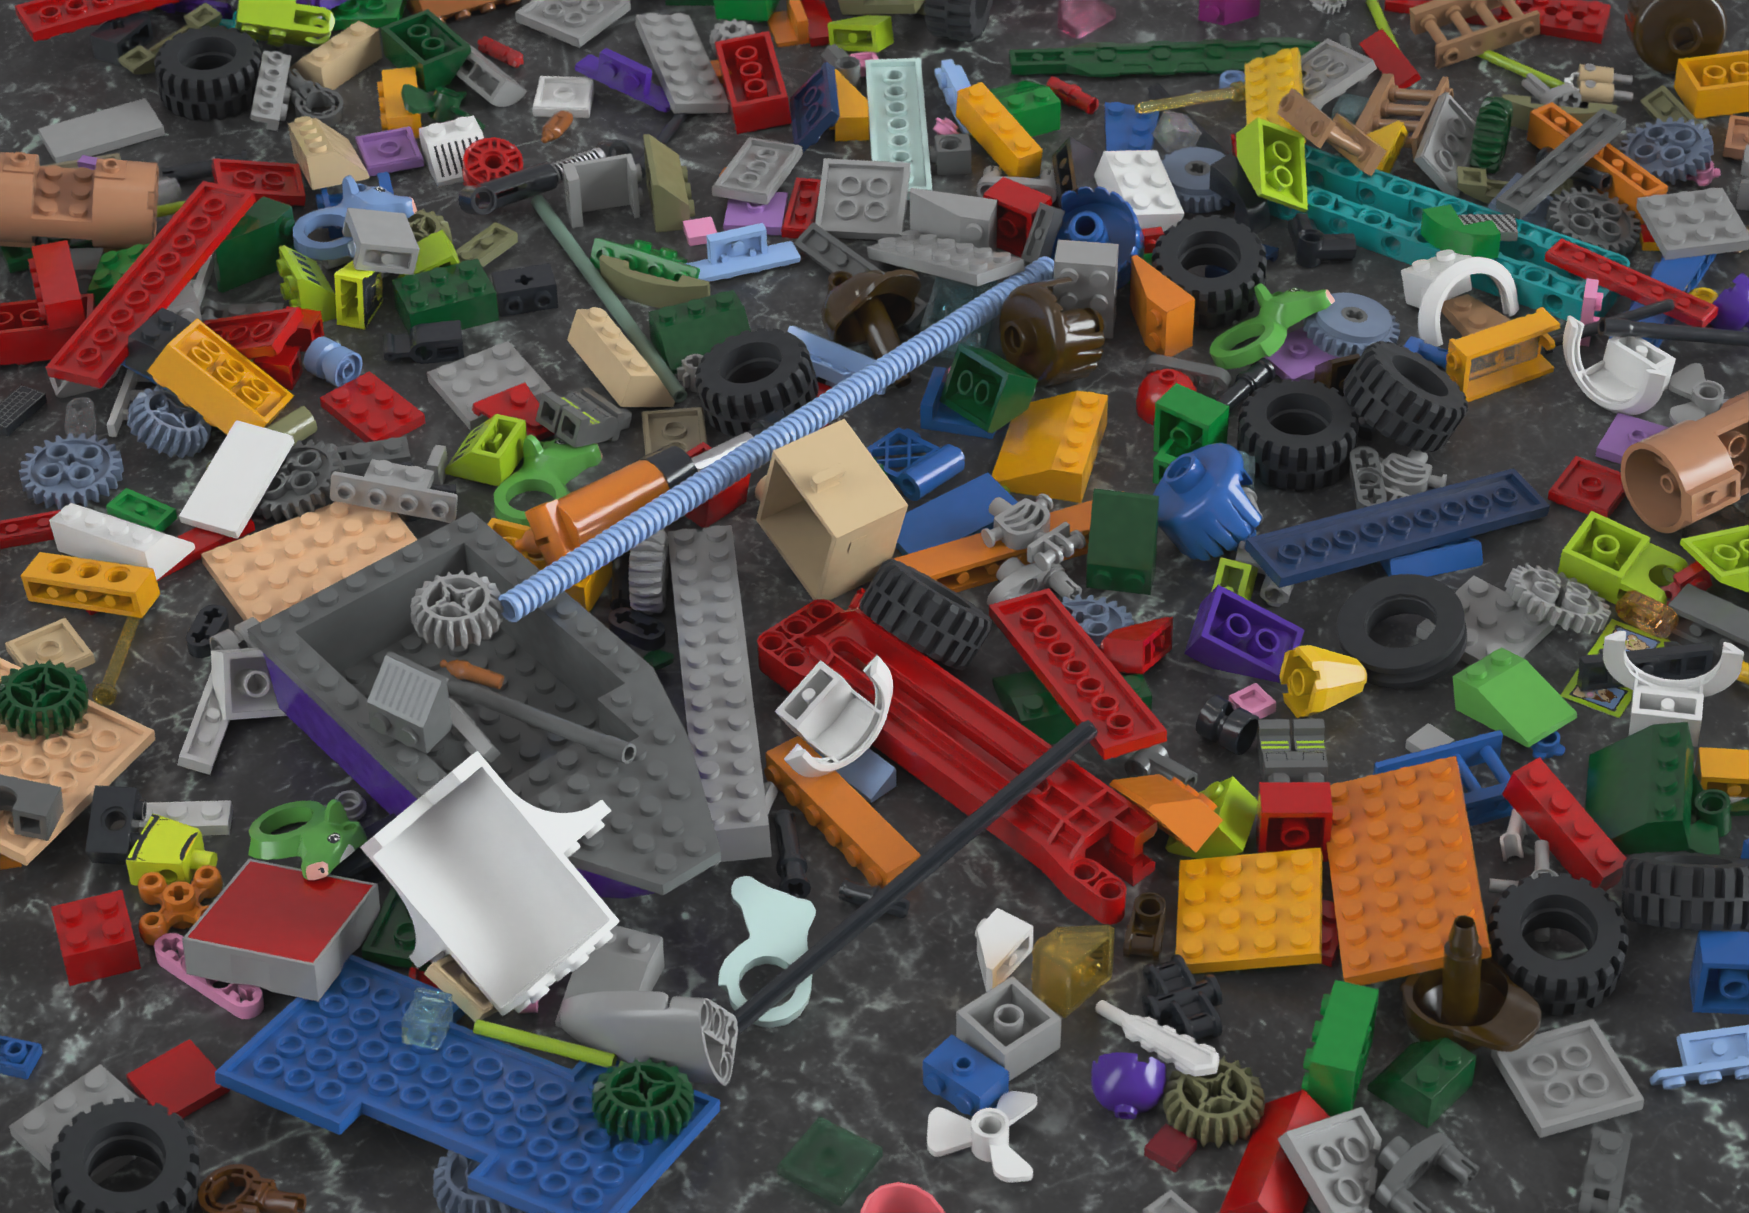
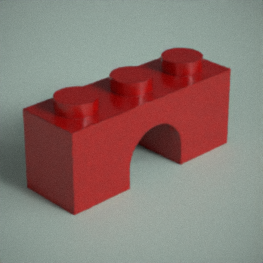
[253,306,324,390]

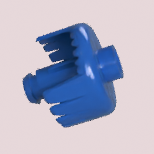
[1050,186,1145,290]
[1153,443,1262,561]

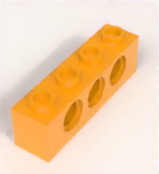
[21,552,160,618]

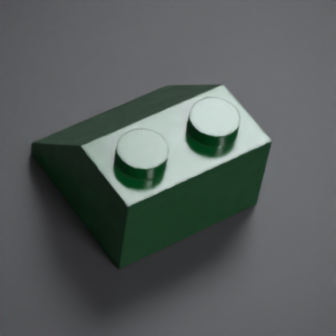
[1367,1037,1476,1129]

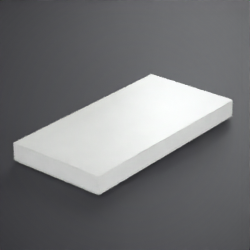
[179,420,294,539]

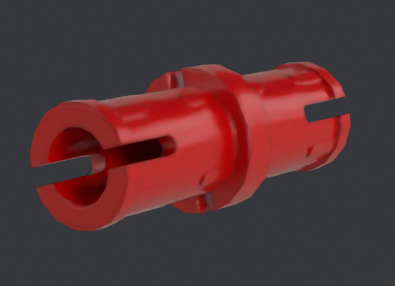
[1046,76,1099,115]

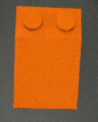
[1130,255,1195,357]

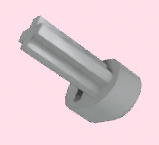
[1521,73,1582,108]

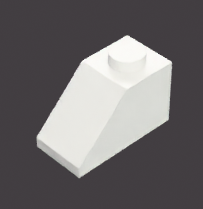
[975,908,1033,992]

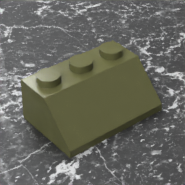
[643,134,695,232]

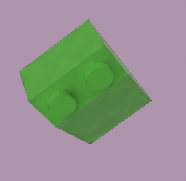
[1453,647,1577,748]

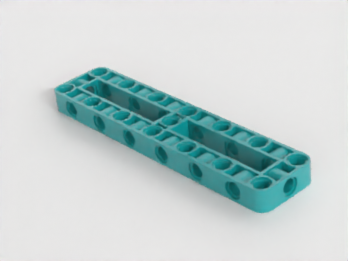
[1267,144,1630,321]

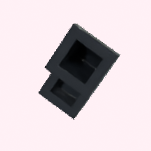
[1209,153,1271,234]

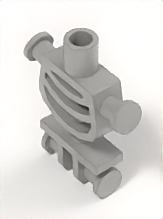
[1356,450,1447,509]
[981,493,1086,571]

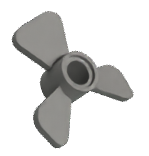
[1668,363,1729,425]

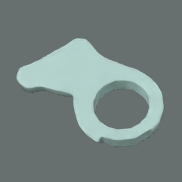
[718,876,816,1028]

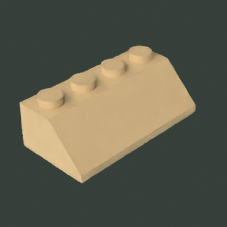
[288,116,369,190]
[567,307,675,407]

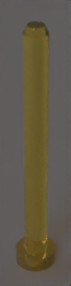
[1134,81,1246,114]
[92,616,141,705]

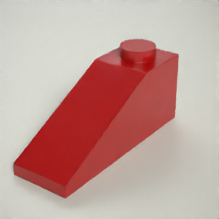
[1100,617,1173,674]

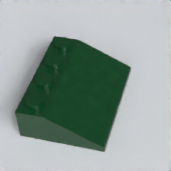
[992,670,1152,745]
[1585,722,1694,855]

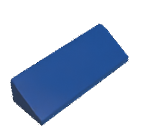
[1380,537,1483,577]

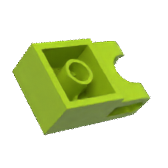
[235,0,335,48]
[1557,511,1689,620]

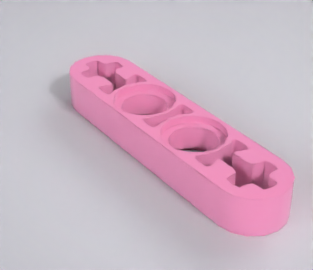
[154,933,264,1019]

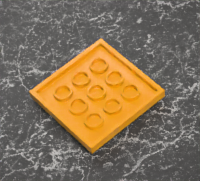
[1175,848,1323,974]

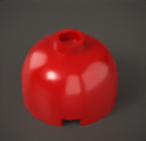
[1136,369,1197,425]

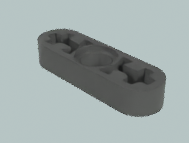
[1142,354,1232,398]
[1349,446,1387,509]

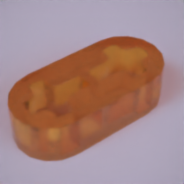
[1615,591,1679,638]

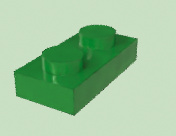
[106,488,177,532]

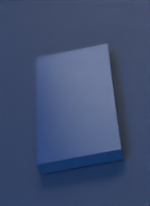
[896,472,1018,555]

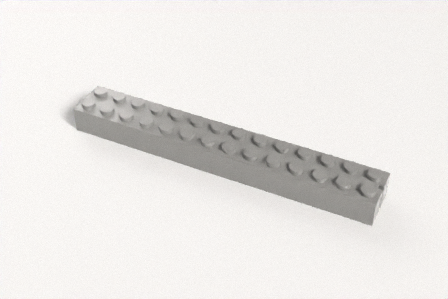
[667,525,772,862]

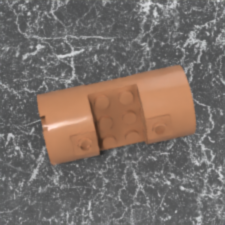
[0,152,159,253]
[1621,390,1749,533]

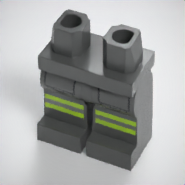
[536,388,632,448]
[1256,719,1328,782]

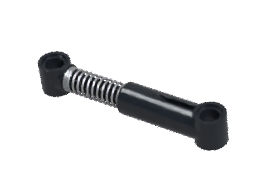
[458,139,633,215]

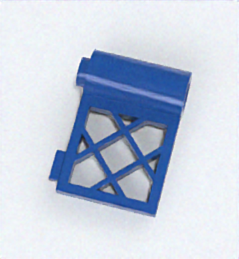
[866,427,965,501]

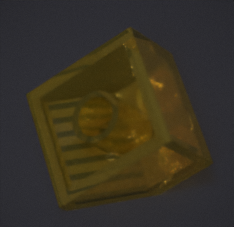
[1032,925,1114,1018]

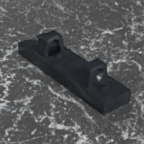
[1577,641,1714,691]

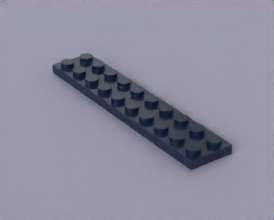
[1244,468,1550,588]

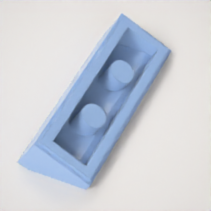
[809,744,896,803]

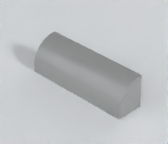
[456,41,527,107]

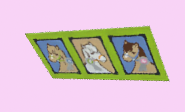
[1561,619,1670,718]

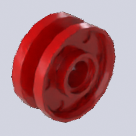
[462,137,524,198]

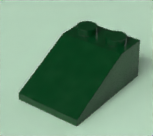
[212,197,297,293]
[1086,488,1159,595]

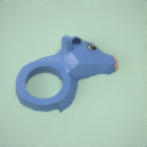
[293,175,417,260]

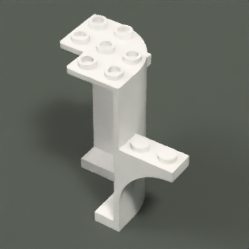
[361,751,620,1016]

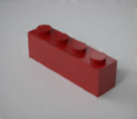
[28,240,85,331]
[1502,757,1626,891]

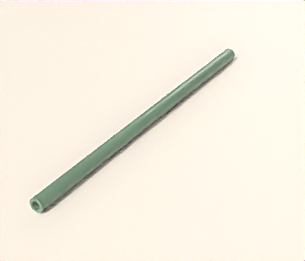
[531,195,687,403]

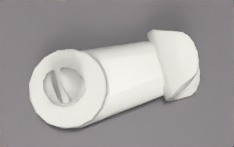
[1500,808,1529,862]

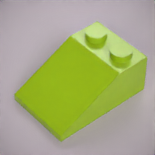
[1236,118,1308,212]
[1680,525,1749,593]

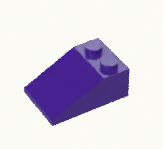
[1184,585,1304,683]

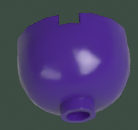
[1709,273,1749,331]
[1091,1052,1167,1120]

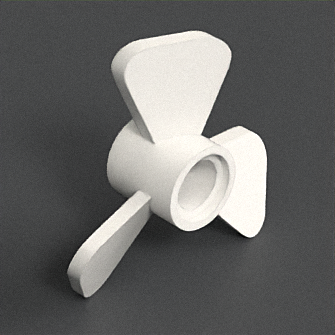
[927,1091,1037,1182]

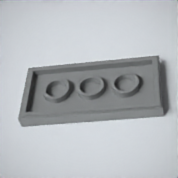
[1414,92,1476,197]
[38,98,165,163]
[712,137,803,205]

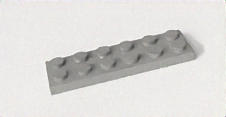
[635,13,729,113]
[867,230,1025,286]

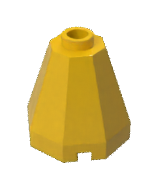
[1279,645,1367,718]

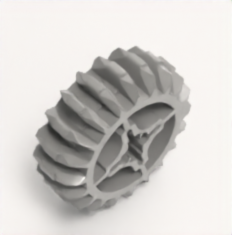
[628,529,669,615]
[410,570,504,650]

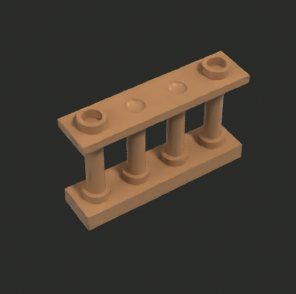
[1410,0,1540,69]
[1355,74,1453,163]
[1277,88,1387,176]

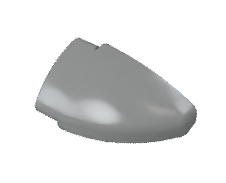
[560,991,738,1085]

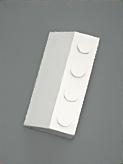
[49,503,196,580]

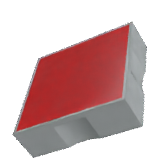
[182,859,380,1001]

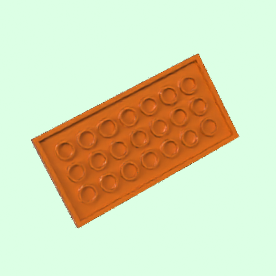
[1327,756,1492,986]

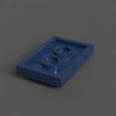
[790,62,840,153]

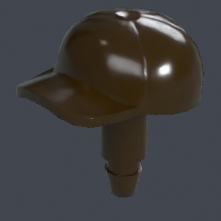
[821,269,922,388]
[1400,915,1542,1052]

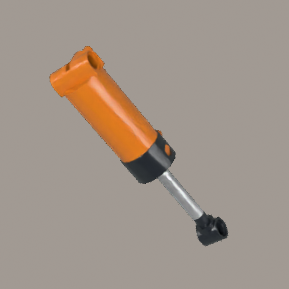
[514,408,786,566]

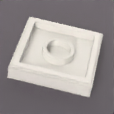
[533,76,596,118]

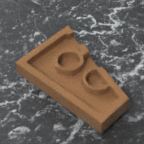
[1441,294,1515,362]

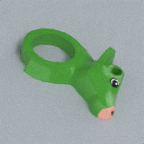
[1210,283,1335,370]
[494,435,603,527]
[248,799,367,880]

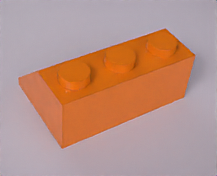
[1109,774,1223,852]

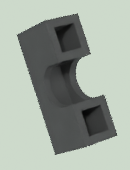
[0,774,64,841]

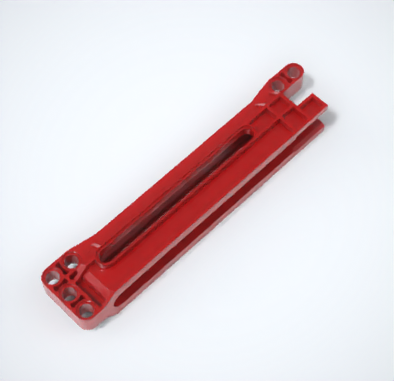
[757,599,1158,925]

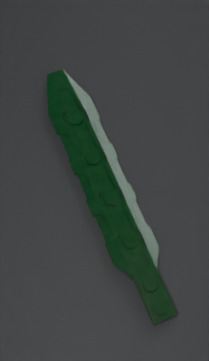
[1009,37,1322,77]

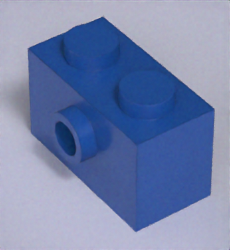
[923,1034,1009,1117]

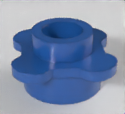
[1531,731,1565,760]

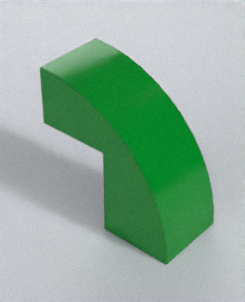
[1420,204,1501,259]

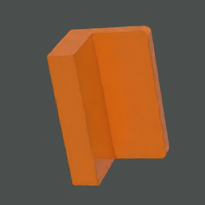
[767,0,809,47]

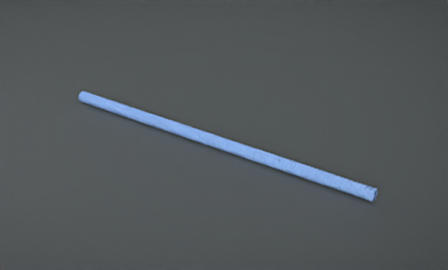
[498,256,1054,622]

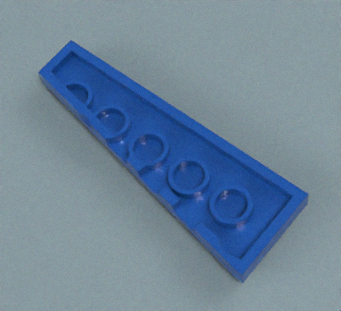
[1104,102,1160,151]

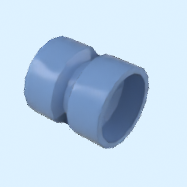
[304,336,362,387]

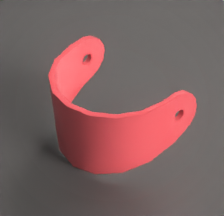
[860,1182,945,1213]

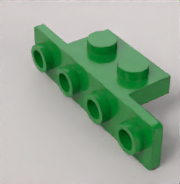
[590,238,700,282]

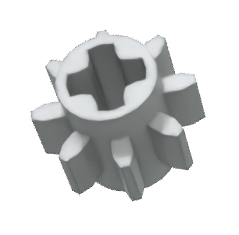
[677,354,703,392]

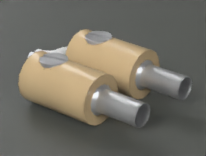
[1564,64,1633,105]

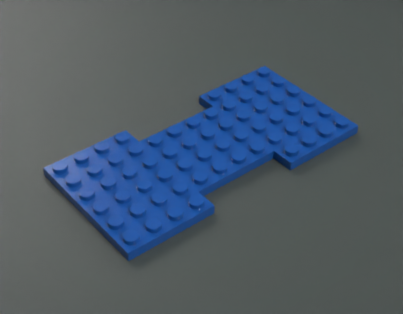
[215,955,720,1213]

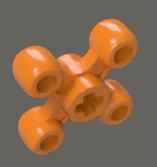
[138,865,223,946]

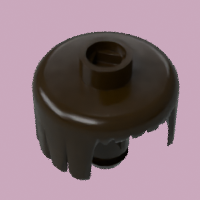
[1625,0,1727,75]
[999,277,1105,387]

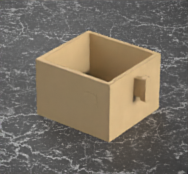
[756,419,908,600]

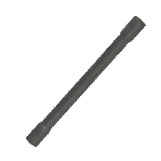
[447,676,636,764]

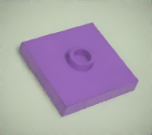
[355,126,424,177]
[723,192,788,236]
[1263,327,1340,381]
[1596,412,1668,464]

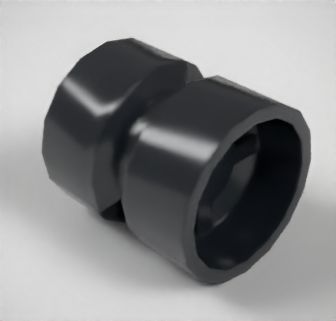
[1196,695,1260,755]

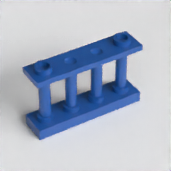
[1373,730,1513,827]

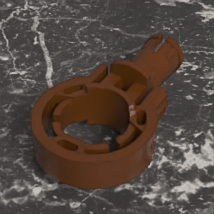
[198,1164,306,1213]

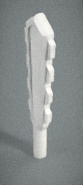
[1095,1000,1220,1077]

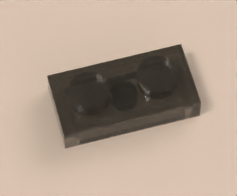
[1681,504,1749,538]

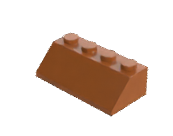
[406,0,521,23]

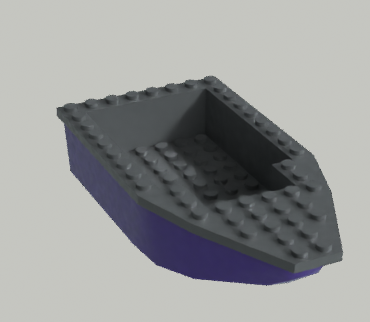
[247,512,721,899]

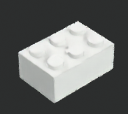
[1094,150,1185,232]

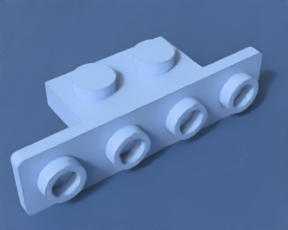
[934,59,972,135]
[686,223,800,282]
[788,326,887,395]
[1650,1025,1749,1090]

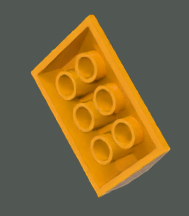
[147,319,294,435]
[992,391,1108,503]

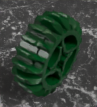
[1470,96,1513,174]
[0,660,89,740]
[592,1057,694,1145]

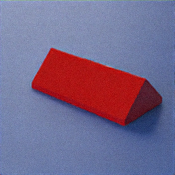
[1219,1089,1330,1213]

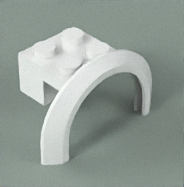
[1401,250,1519,346]
[1563,316,1676,415]
[1603,631,1744,747]
[775,655,893,777]

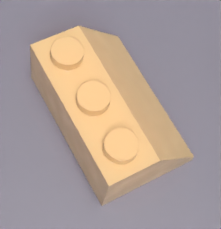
[289,21,382,90]

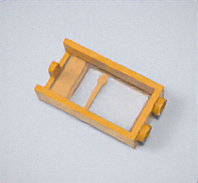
[1446,307,1560,403]

